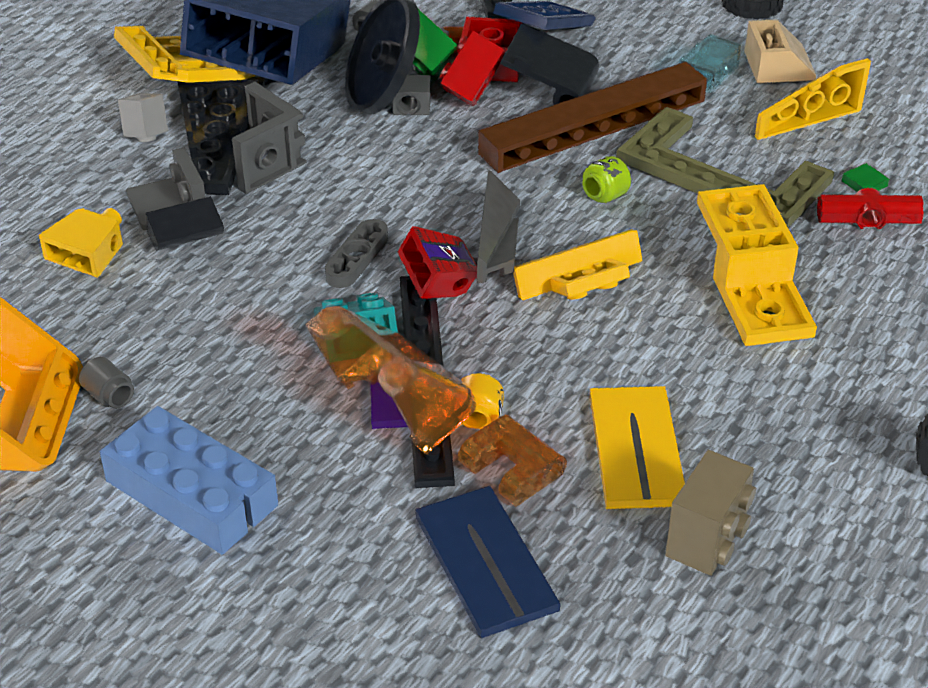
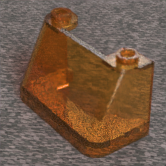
[305,306,477,455]

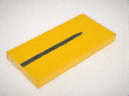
[589,386,685,509]

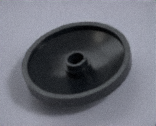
[345,0,420,115]

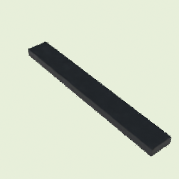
[400,276,455,488]

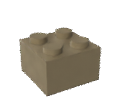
[665,449,757,576]

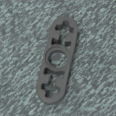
[325,219,388,288]

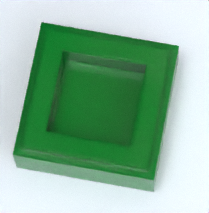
[841,163,889,192]

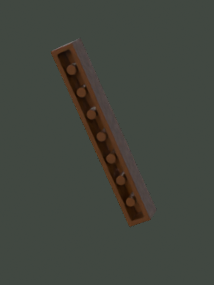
[478,61,707,173]

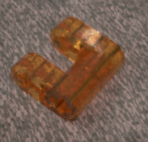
[458,415,567,507]

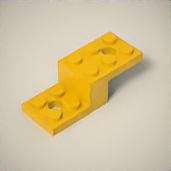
[697,184,817,346]

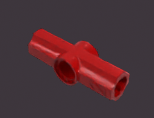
[817,188,924,229]

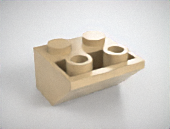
[744,20,817,83]

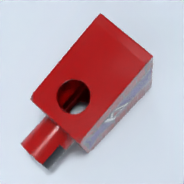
[397,226,478,299]

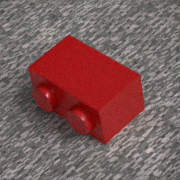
[440,31,505,107]

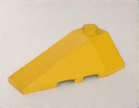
[755,58,871,140]

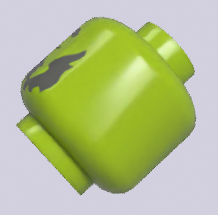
[582,156,631,203]

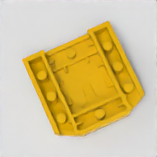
[114,26,257,82]

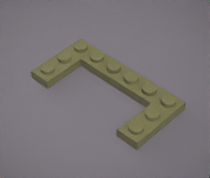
[616,107,834,228]

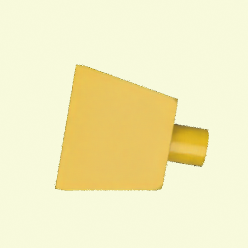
[39,208,123,278]

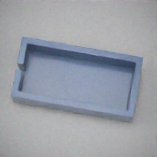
[99,406,278,555]

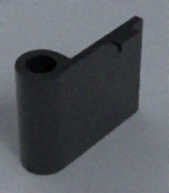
[500,23,600,105]

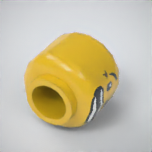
[452,373,504,429]

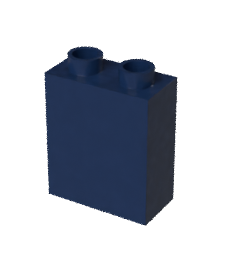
[180,0,351,85]

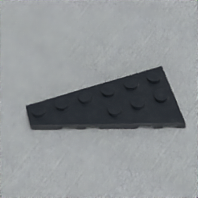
[177,77,266,195]

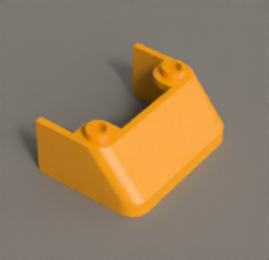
[0,297,83,472]

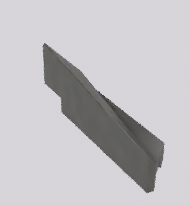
[477,170,520,283]

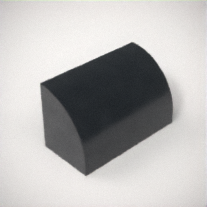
[146,196,224,251]

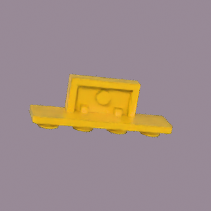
[513,229,642,300]

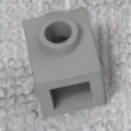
[118,93,168,142]

